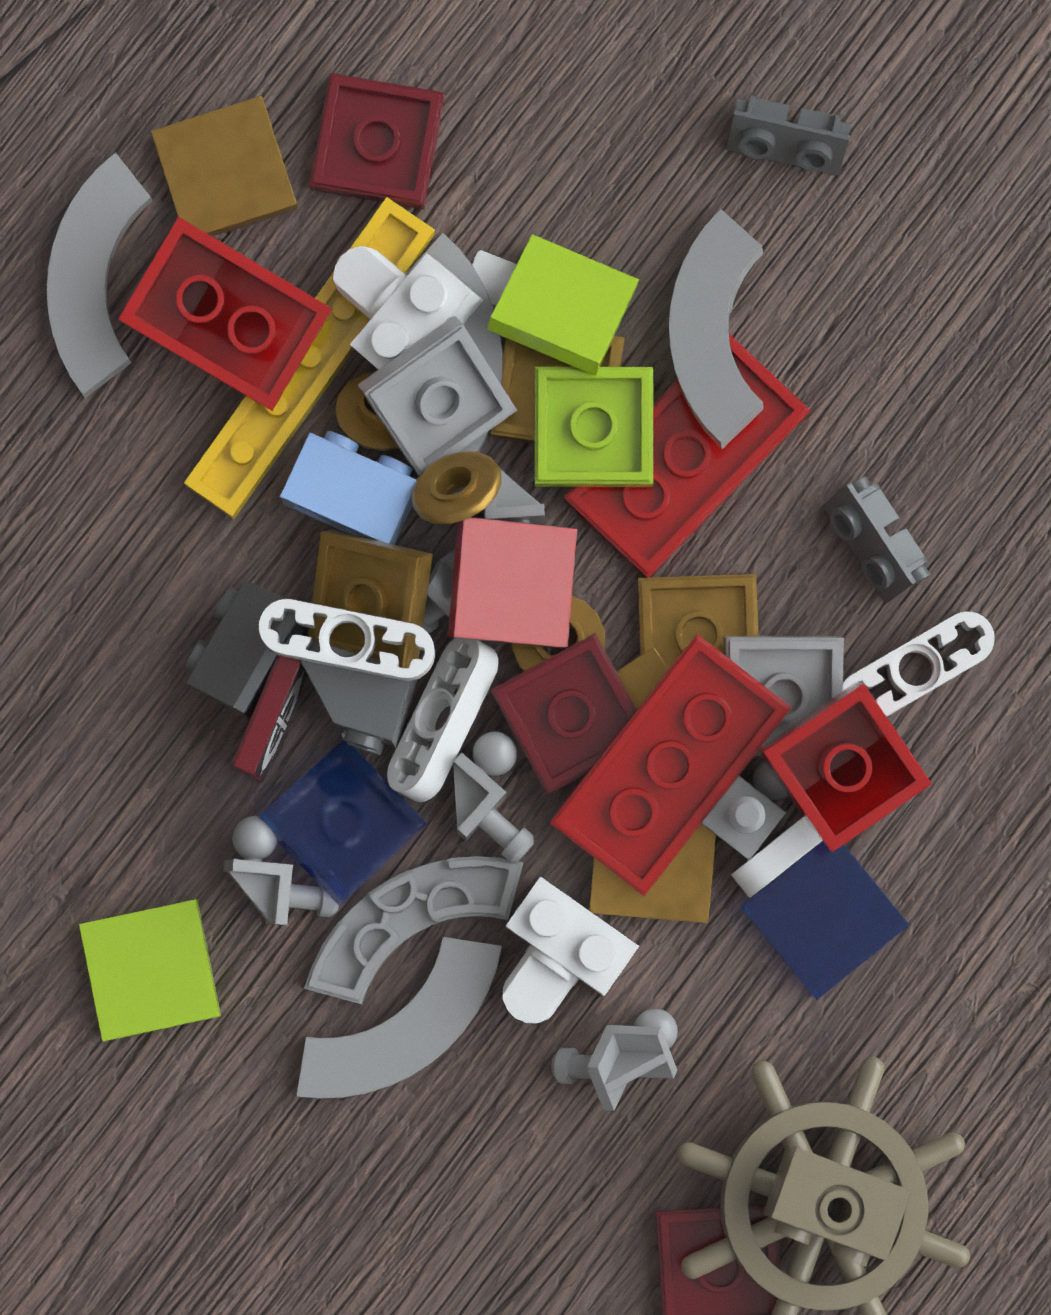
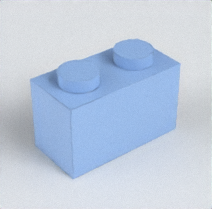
[280,431,417,545]

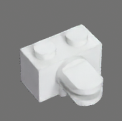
[333,246,484,369]
[503,877,639,1023]

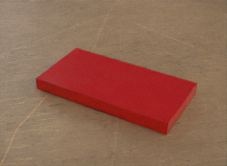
[563,334,811,578]
[549,633,792,896]

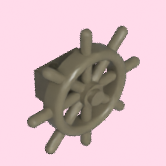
[676,1057,970,1315]

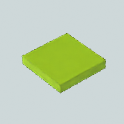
[487,234,639,376]
[535,367,653,487]
[79,899,221,1042]

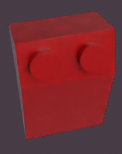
[118,216,333,411]

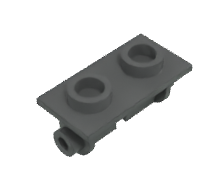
[726,95,851,175]
[823,476,931,603]

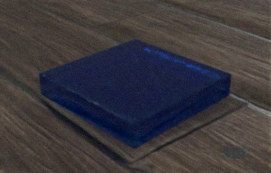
[259,739,427,906]
[740,841,909,1000]

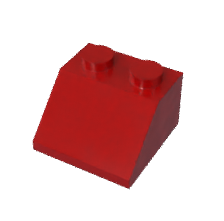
[758,683,932,852]

